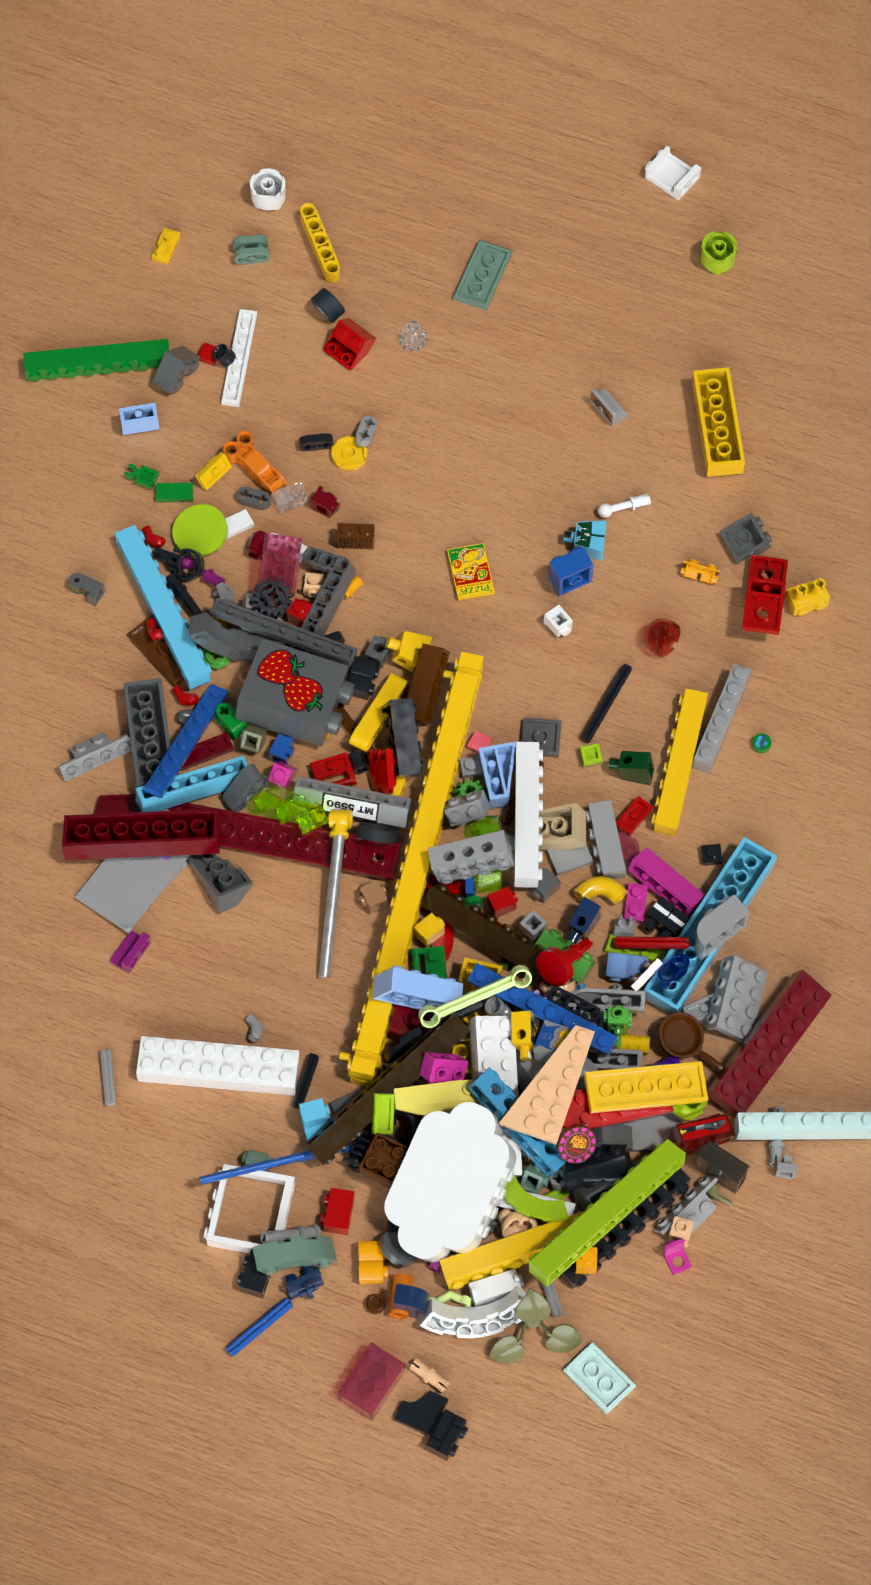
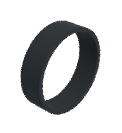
[356,822,400,843]

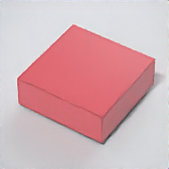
[467,731,493,754]

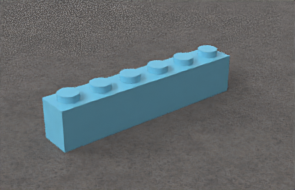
[135,756,248,812]

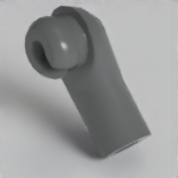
[176,709,194,723]

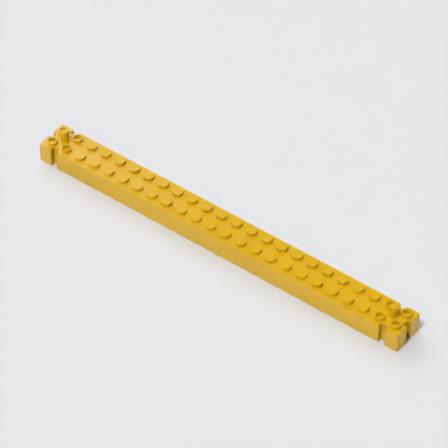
[339,652,484,1087]

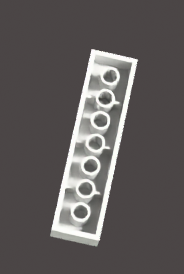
[469,1016,522,1178]
[136,1036,300,1096]

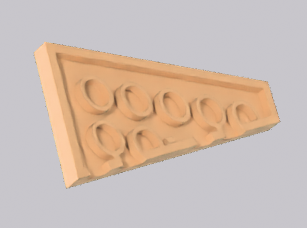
[499,1025,595,1145]

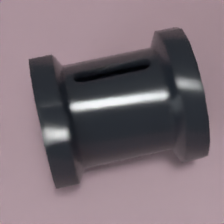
[348,749,369,775]

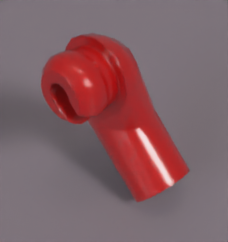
[142,526,165,547]
[146,619,163,641]
[172,685,199,705]

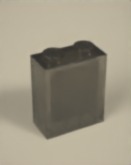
[695,1140,750,1194]

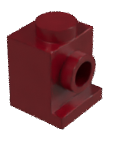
[310,486,340,518]

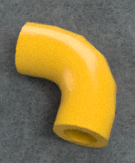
[573,876,628,905]

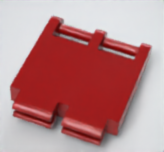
[368,748,397,794]

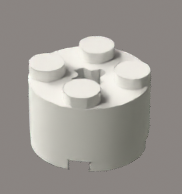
[250,168,286,210]

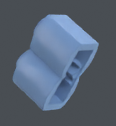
[606,952,648,981]

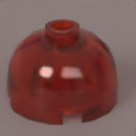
[644,618,681,657]

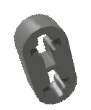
[236,487,271,510]

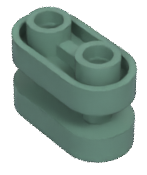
[232,234,270,265]

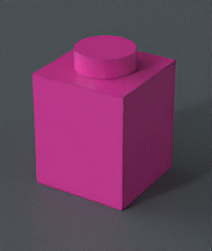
[268,761,298,788]

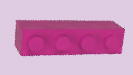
[628,847,705,916]

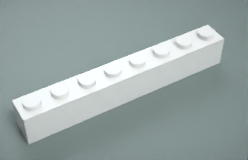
[515,742,543,887]

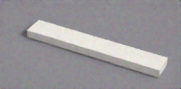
[221,309,258,407]

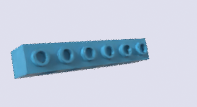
[467,1067,566,1177]

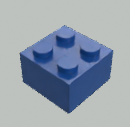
[549,547,593,596]

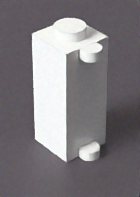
[468,1269,524,1307]

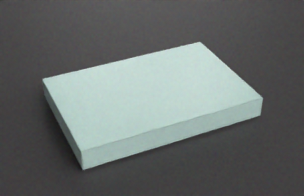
[563,1342,636,1415]

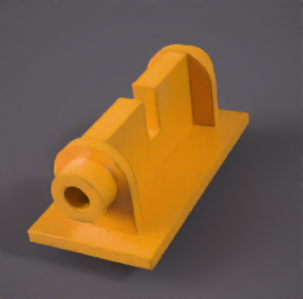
[680,559,720,584]

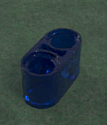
[657,953,690,989]

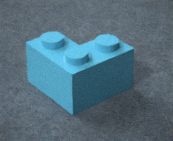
[299,1098,331,1141]

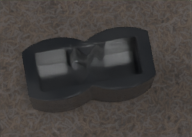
[348,656,380,700]

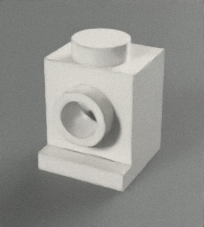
[544,605,573,637]

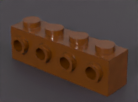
[407,643,450,724]

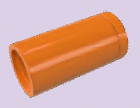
[388,1273,414,1319]

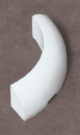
[420,1286,527,1338]

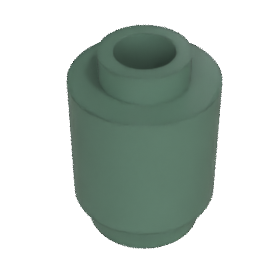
[242,1149,273,1172]

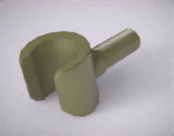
[706,1185,733,1206]

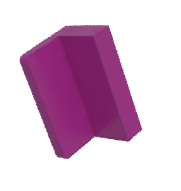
[110,931,151,973]

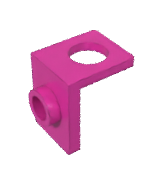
[663,1238,691,1275]

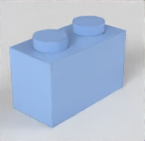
[119,403,159,435]

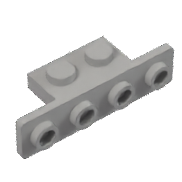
[59,733,132,781]
[653,1175,718,1234]

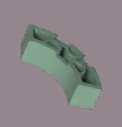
[252,1236,337,1275]

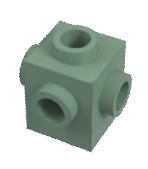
[520,1161,550,1194]

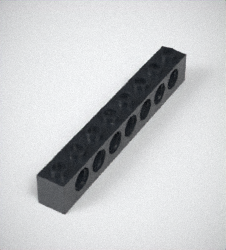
[560,1168,691,1289]

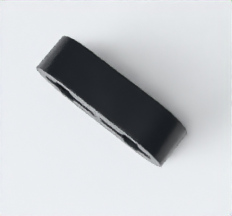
[299,433,334,451]

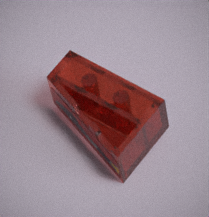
[668,1113,736,1156]

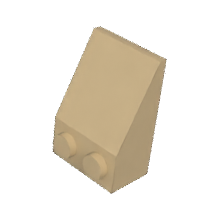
[539,803,586,850]

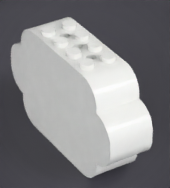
[384,1102,516,1262]

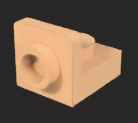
[303,573,324,598]
[668,1216,694,1247]

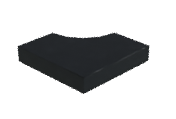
[394,1391,449,1437]

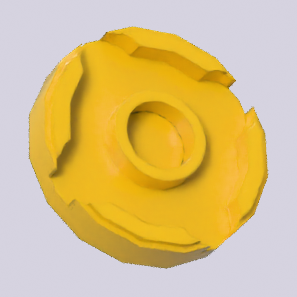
[331,436,368,471]

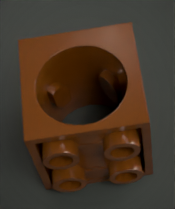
[359,1133,409,1189]

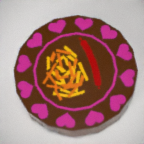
[556,1124,596,1164]

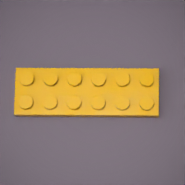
[584,1061,708,1113]

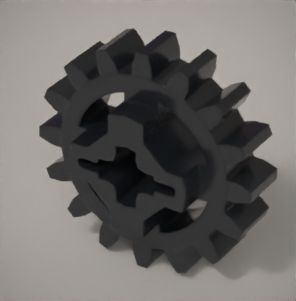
[251,577,292,618]

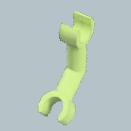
[428,1291,473,1307]

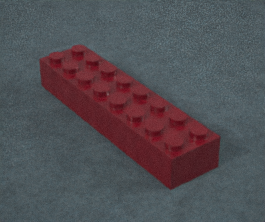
[62,809,221,860]
[707,970,832,1118]

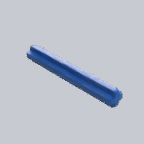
[226,1297,293,1356]

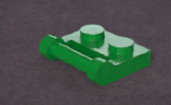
[409,946,447,979]

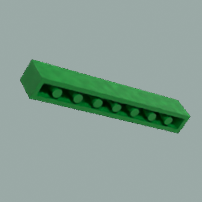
[23,339,170,381]

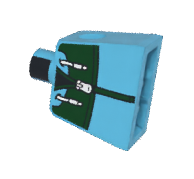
[563,521,607,561]

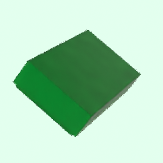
[156,483,193,502]

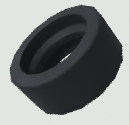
[382,1107,417,1145]

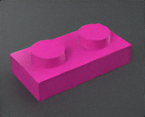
[624,883,648,924]

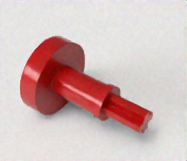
[536,937,593,987]

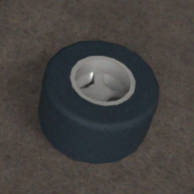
[311,288,345,322]

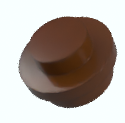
[366,1294,386,1314]

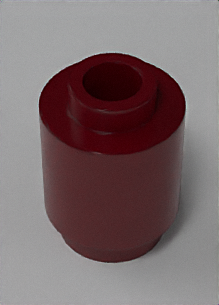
[247,531,269,560]

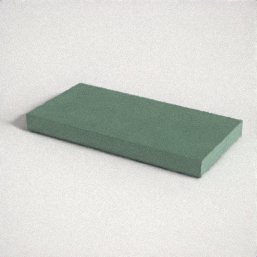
[453,240,513,311]

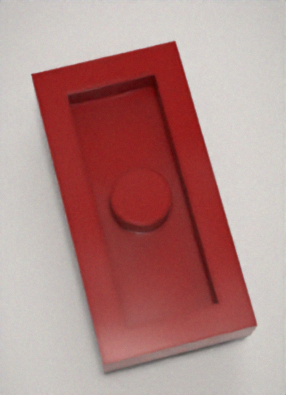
[616,796,654,837]

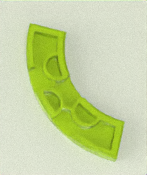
[504,1175,569,1222]

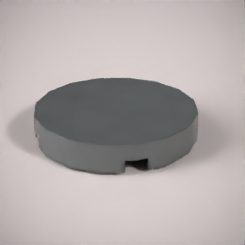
[379,1231,416,1268]

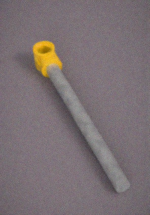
[319,809,353,979]

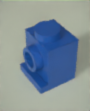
[269,734,295,764]

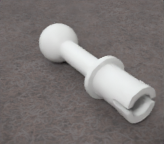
[598,493,651,518]

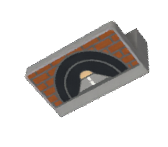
[590,388,627,426]

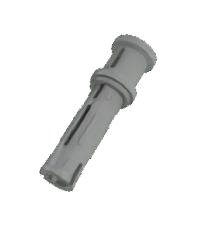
[260,1224,321,1244]

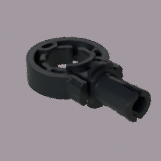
[153,547,205,581]

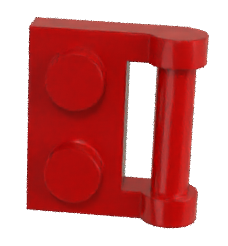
[310,752,357,786]

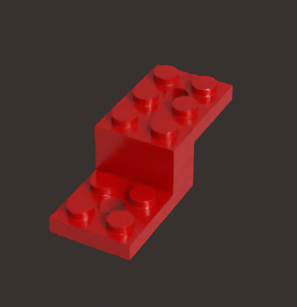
[741,555,788,635]

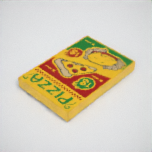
[447,543,495,601]

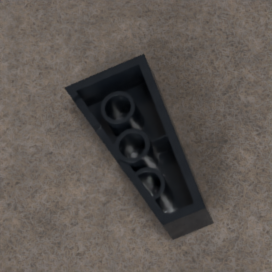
[381,698,423,779]

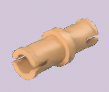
[410,1358,450,1393]

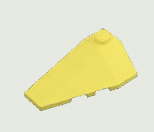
[393,1079,478,1116]

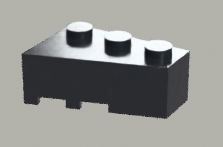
[563,1144,632,1194]

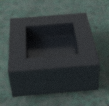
[701,844,723,866]

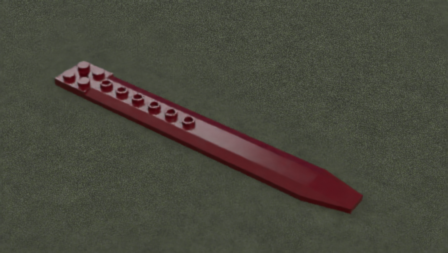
[95,794,401,881]

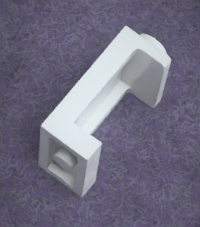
[645,146,701,201]

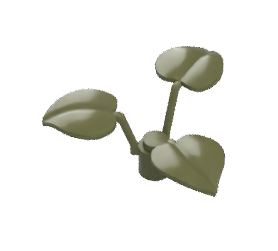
[489,1288,582,1364]

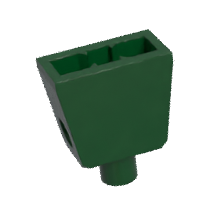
[608,751,655,786]

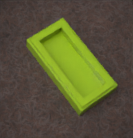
[372,1093,395,1134]

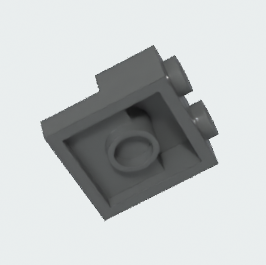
[720,513,772,564]

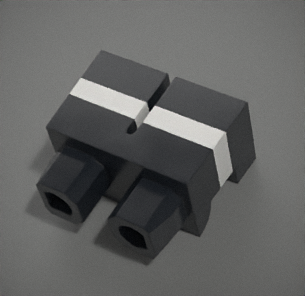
[643,896,690,937]

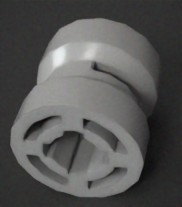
[485,996,511,1016]

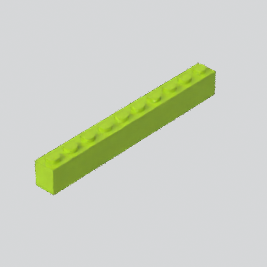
[529,1139,686,1287]

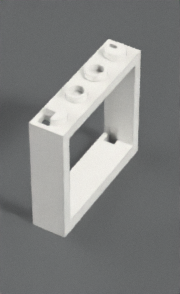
[204,1164,295,1254]

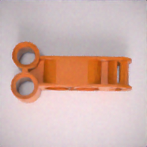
[223,430,287,496]

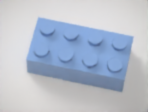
[373,966,463,1013]

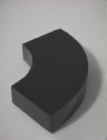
[385,1027,423,1063]

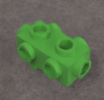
[604,1005,632,1047]

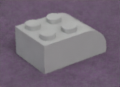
[694,894,750,960]

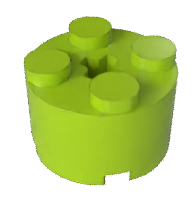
[700,231,737,275]

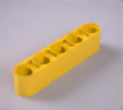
[300,203,340,283]
[349,673,409,752]

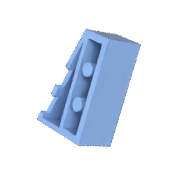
[478,742,516,809]

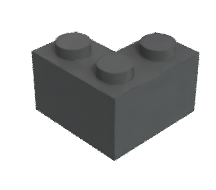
[152,346,200,393]
[591,1123,633,1151]

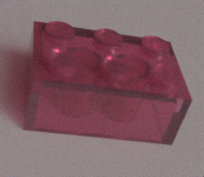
[257,533,302,598]
[337,1342,406,1421]

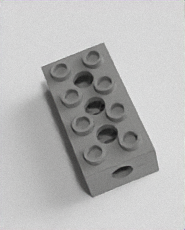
[428,830,515,884]

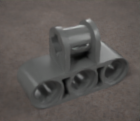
[222,764,269,812]

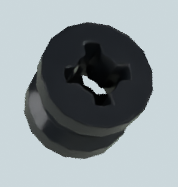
[212,344,236,367]

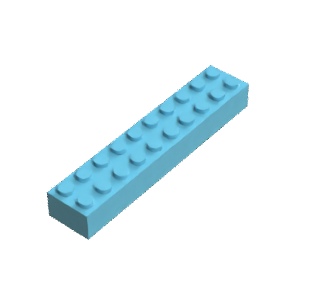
[644,837,777,1014]

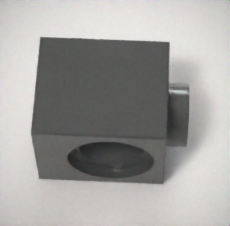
[365,635,392,669]

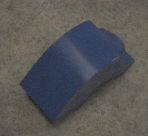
[393,1284,429,1318]

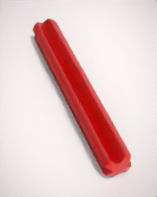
[614,936,690,949]

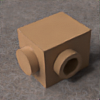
[358,880,388,914]

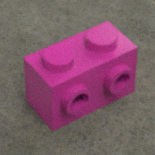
[420,1052,469,1084]

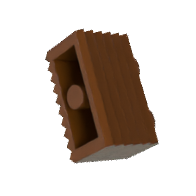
[337,523,375,550]

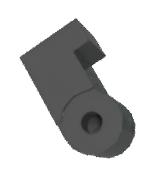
[69,573,105,607]

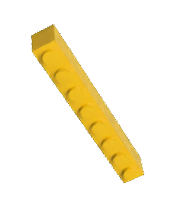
[651,688,708,836]
[439,1211,603,1290]

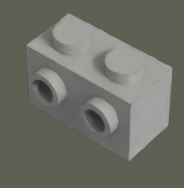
[444,789,490,827]

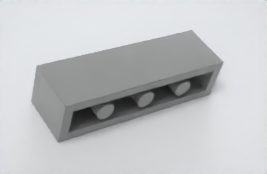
[586,800,626,879]

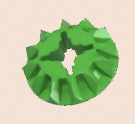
[202,648,231,670]

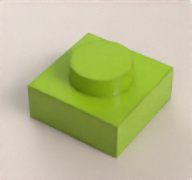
[580,743,603,767]

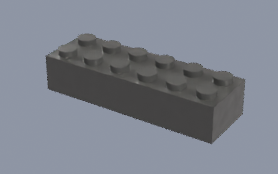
[123,678,171,787]

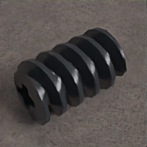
[342,1128,376,1173]

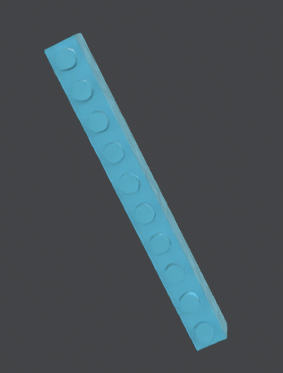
[115,525,212,690]

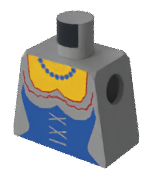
[533,1020,572,1063]

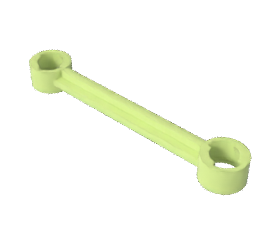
[419,965,532,1028]

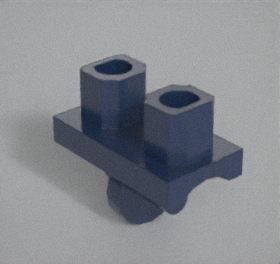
[285,1266,324,1300]

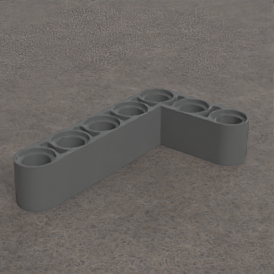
[301,547,356,636]

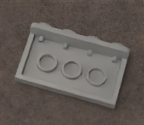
[706,955,768,1043]

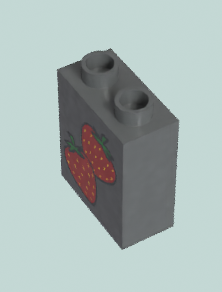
[236,639,355,747]

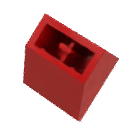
[323,318,376,370]

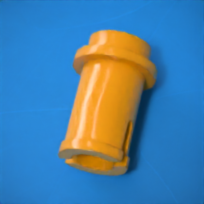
[344,576,363,599]

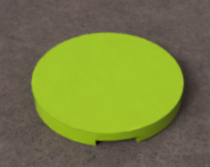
[172,504,228,558]

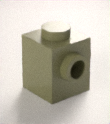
[240,724,268,753]

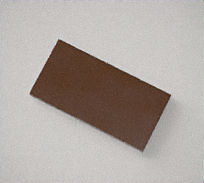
[127,615,185,687]

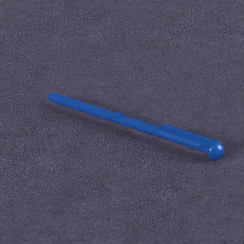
[199,1141,351,1185]

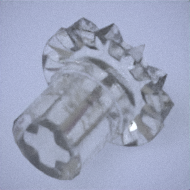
[399,321,427,352]

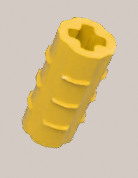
[614,1034,650,1054]

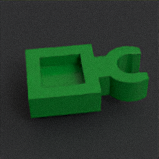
[124,464,159,490]

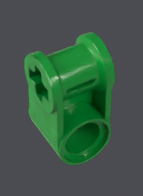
[216,703,249,740]

